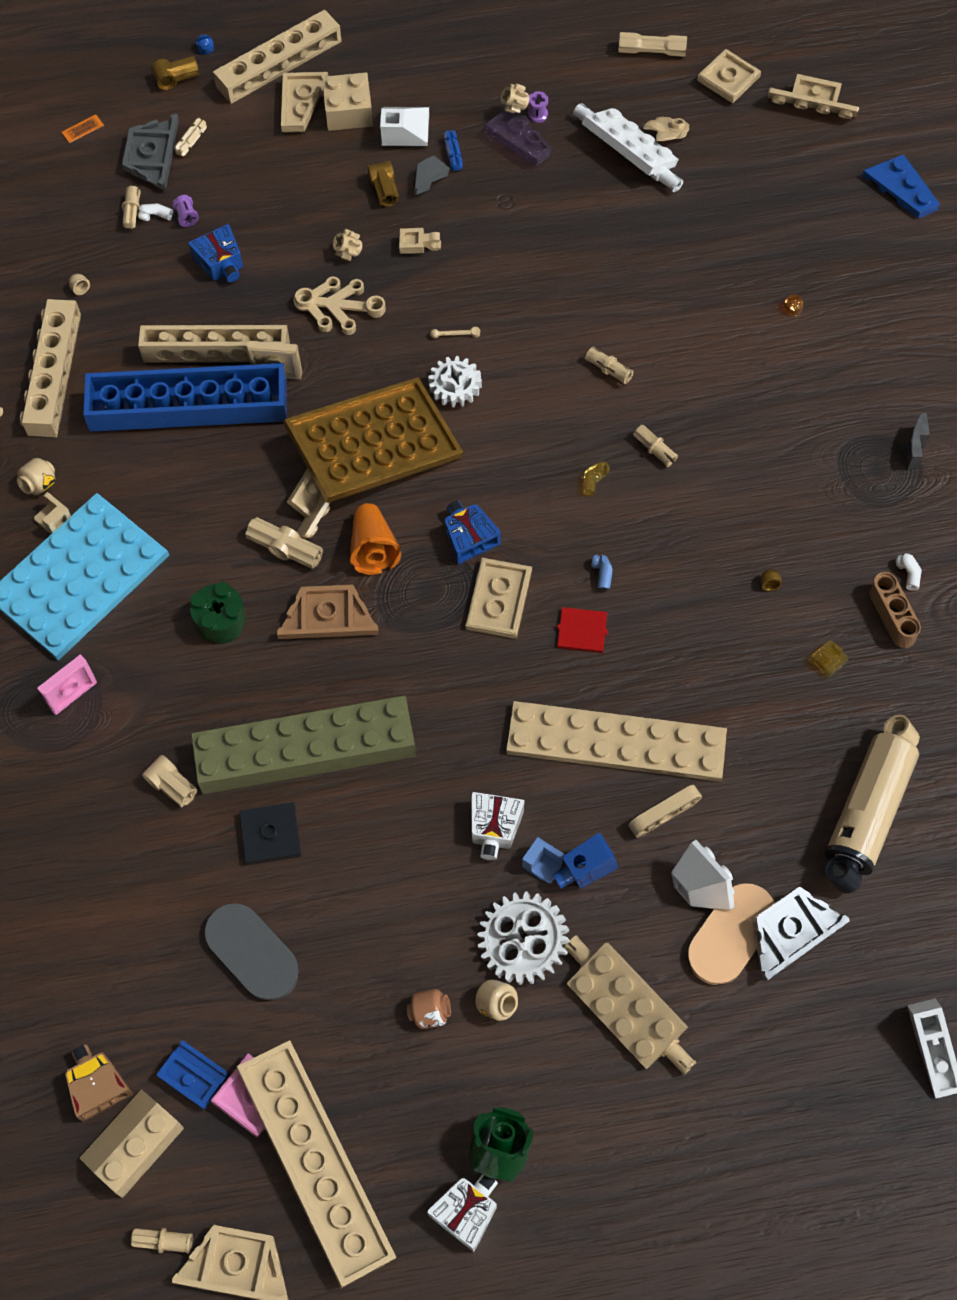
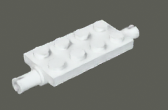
[573,103,683,192]

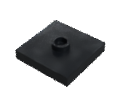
[240,802,301,865]

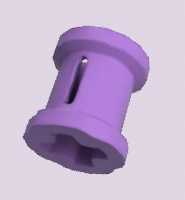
[528,91,548,123]
[172,195,199,227]

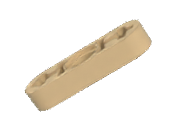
[628,785,702,838]

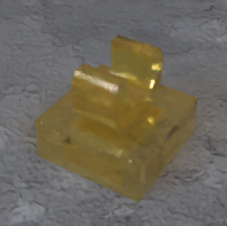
[810,640,849,678]

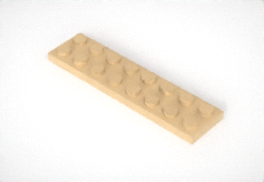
[507,701,727,782]
[236,1040,396,1288]

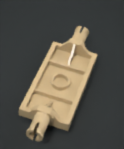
[564,935,697,1075]

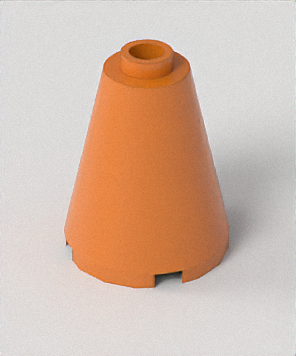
[349,503,401,575]

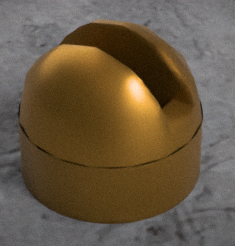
[760,569,783,592]

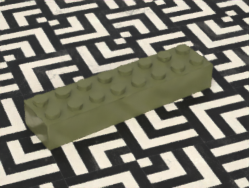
[192,696,416,795]

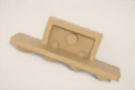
[768,74,859,119]
[287,468,330,539]

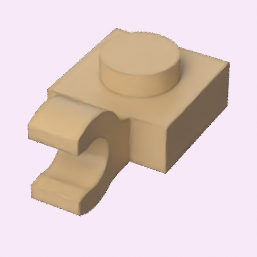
[399,228,441,254]

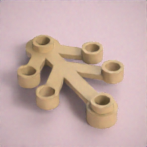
[293,276,386,335]

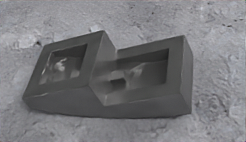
[907,413,930,470]

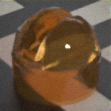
[783,294,804,316]

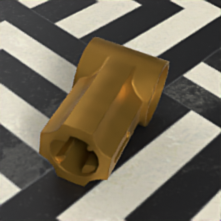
[151,56,200,90]
[367,161,399,208]

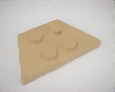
[172,1225,289,1300]

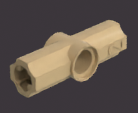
[245,517,323,569]

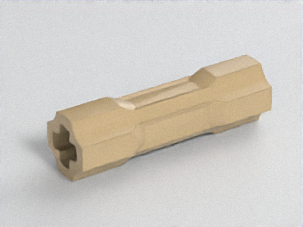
[619,32,687,57]

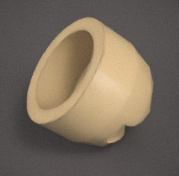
[68,274,90,295]

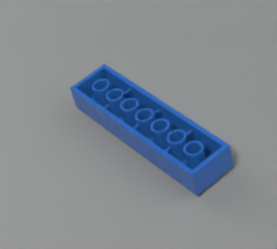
[83,363,287,432]

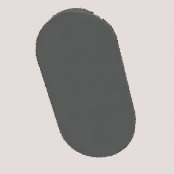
[205,903,299,1001]

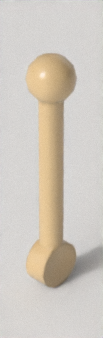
[430,327,480,339]

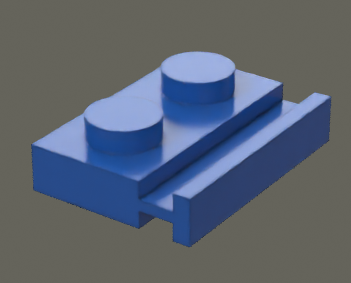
[157,1040,230,1110]

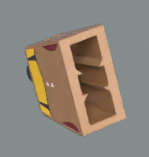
[65,1045,133,1122]

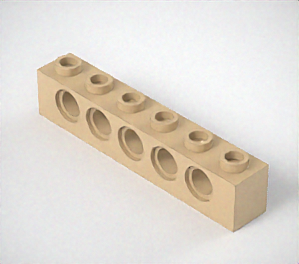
[213,10,342,104]
[20,299,81,437]
[138,325,290,363]

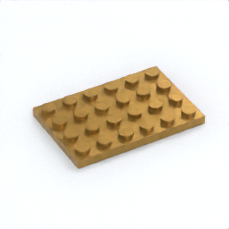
[284,377,463,503]

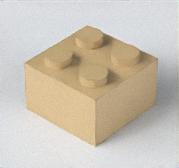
[322,72,373,131]

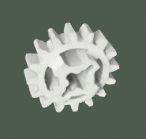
[428,356,482,407]

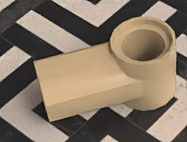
[142,755,197,808]

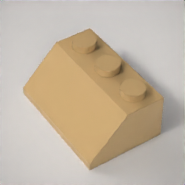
[80,1089,184,1198]

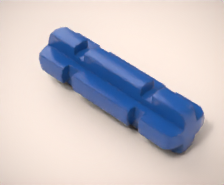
[444,130,463,171]

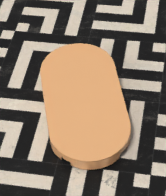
[688,883,774,985]

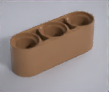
[869,572,921,648]

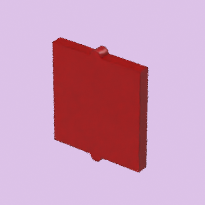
[557,607,608,653]

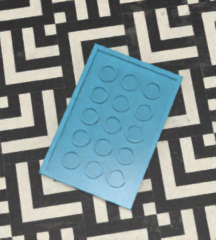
[0,493,170,661]

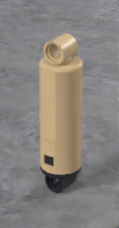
[825,715,920,894]

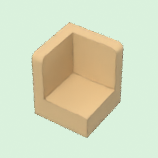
[34,492,71,534]

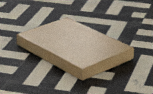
[466,558,532,639]

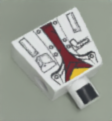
[472,792,524,860]
[427,1174,498,1252]

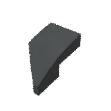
[413,156,450,195]

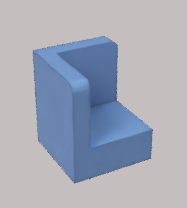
[522,837,565,884]

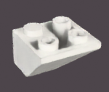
[380,107,429,146]
[671,840,735,910]

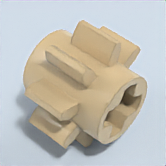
[501,83,529,113]
[333,229,362,261]

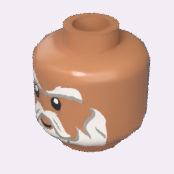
[407,989,451,1029]

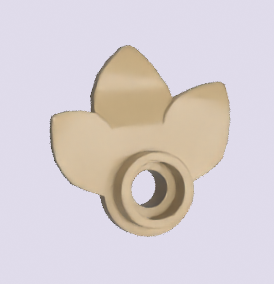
[643,117,689,141]

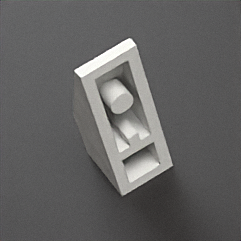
[907,998,957,1098]

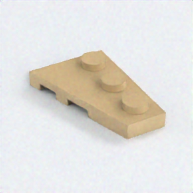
[281,72,328,132]

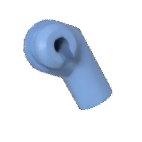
[591,554,613,589]

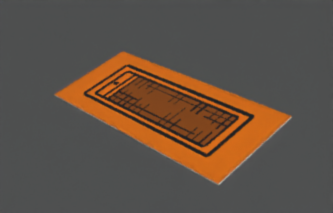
[62,114,104,143]

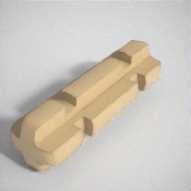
[174,118,207,157]

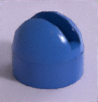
[196,34,214,55]

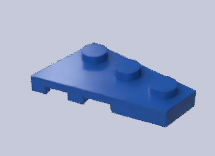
[862,154,940,218]

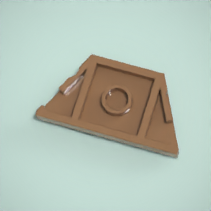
[277,585,379,639]

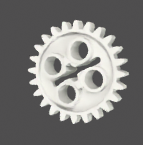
[477,891,570,985]

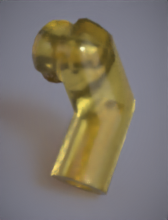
[583,461,610,496]

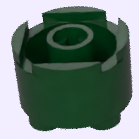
[190,582,247,644]
[468,1107,533,1182]

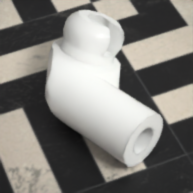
[137,203,174,221]
[896,553,922,591]

